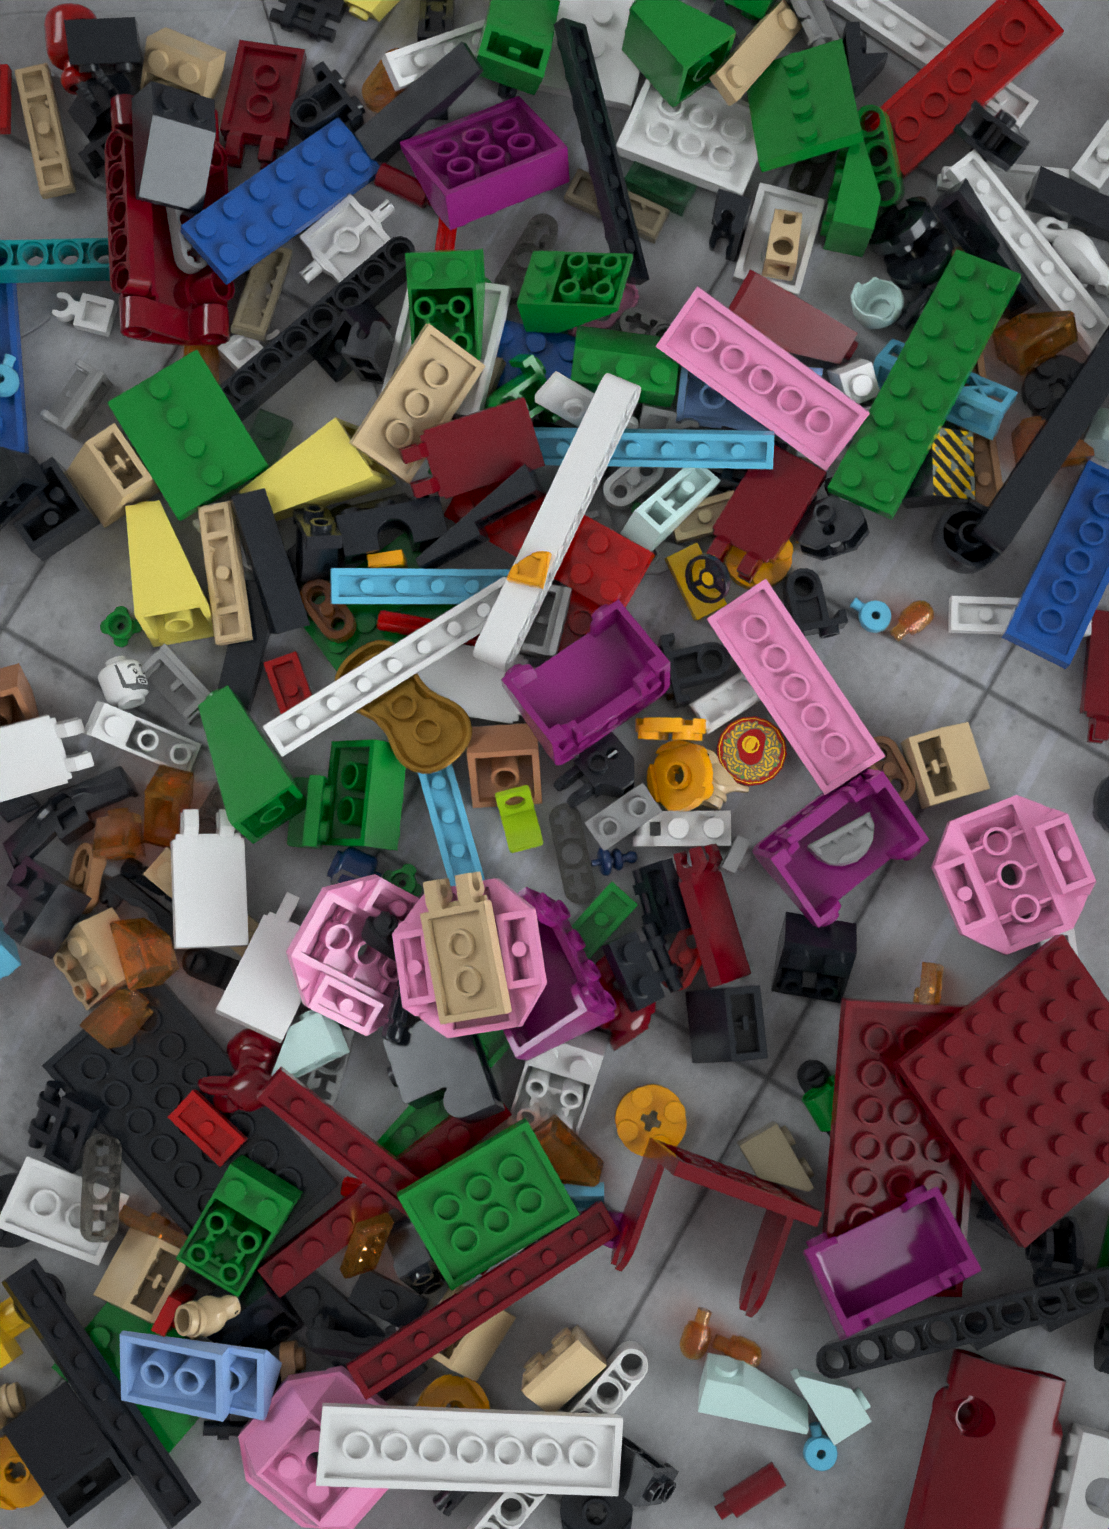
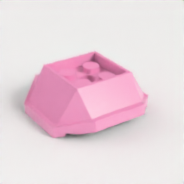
[931,795,1096,955]
[286,874,420,1036]
[392,878,547,1038]
[238,1366,389,1529]

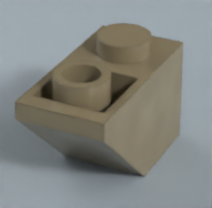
[736,1121,815,1192]

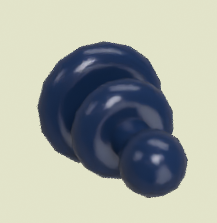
[591,847,638,876]

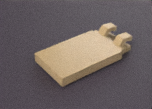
[420,871,512,1025]

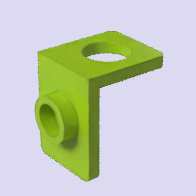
[495,785,544,853]

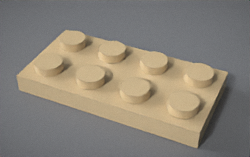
[349,324,485,484]

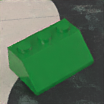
[570,325,679,407]
[323,739,406,851]

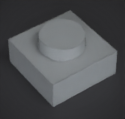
[719,836,752,875]

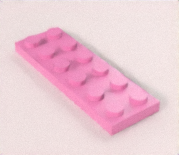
[656,286,870,471]
[707,579,885,795]

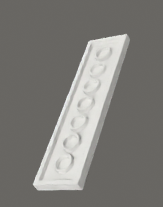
[316,1403,623,1496]

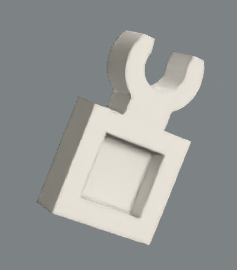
[52,292,118,337]
[217,327,280,371]

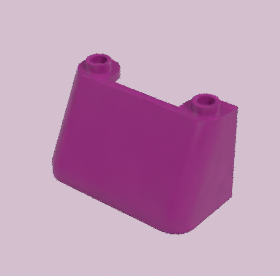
[501,599,671,765]
[752,769,929,928]
[803,1185,982,1341]

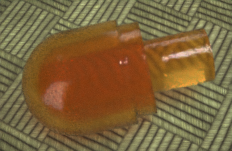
[889,600,934,642]
[679,1307,712,1360]
[712,1334,762,1368]

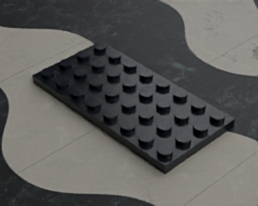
[42,969,339,1244]

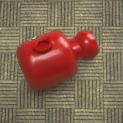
[44,3,97,95]

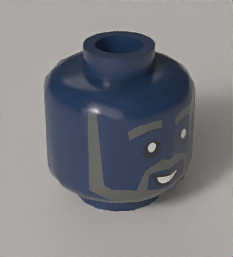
[327,847,382,885]

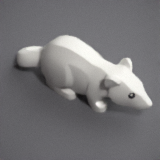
[1035,217,1109,298]

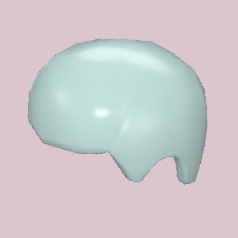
[850,277,904,329]

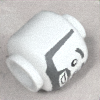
[98,656,150,710]

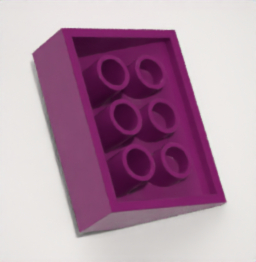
[400,96,570,230]

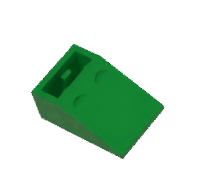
[475,0,560,96]
[820,142,881,258]
[405,248,485,360]
[517,250,633,333]
[176,1154,303,1297]

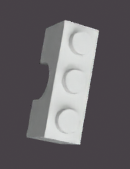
[1046,1422,1109,1529]

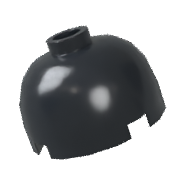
[932,502,1000,574]

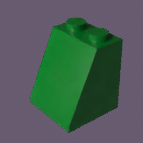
[622,0,736,108]

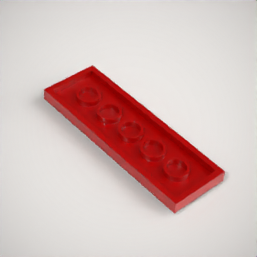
[864,0,1064,179]
[444,478,655,608]

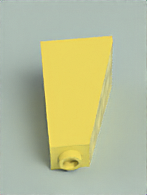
[239,417,396,521]
[125,500,214,647]

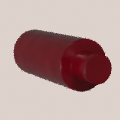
[374,163,432,209]
[714,1461,787,1520]

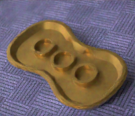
[335,640,472,774]

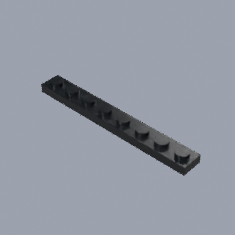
[553,18,650,285]
[1,1258,202,1529]

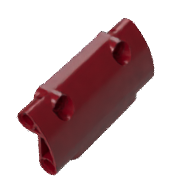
[104,94,235,346]
[904,1348,1066,1529]

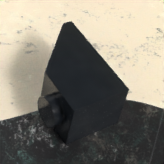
[314,302,392,382]

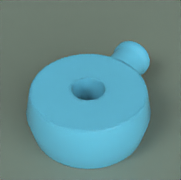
[0,354,20,397]
[850,598,891,633]
[803,1422,838,1471]

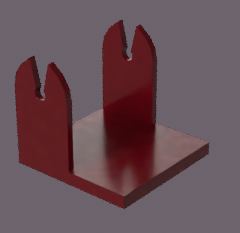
[611,1137,822,1318]

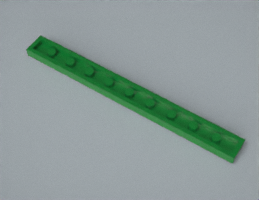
[376,881,638,1157]

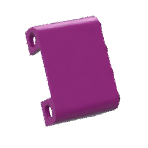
[503,887,616,1061]

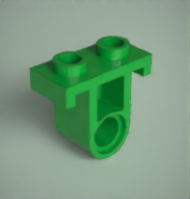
[484,354,562,423]

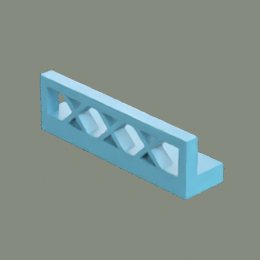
[873,338,1018,440]

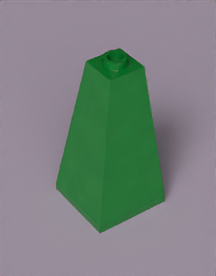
[198,685,307,844]

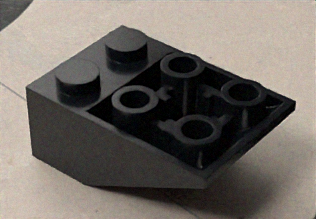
[1,1381,132,1528]

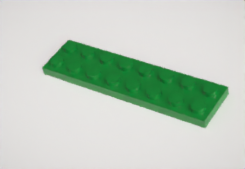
[828,249,1021,520]

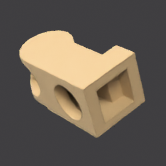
[761,208,802,281]

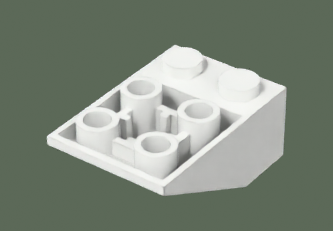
[507,1030,609,1145]

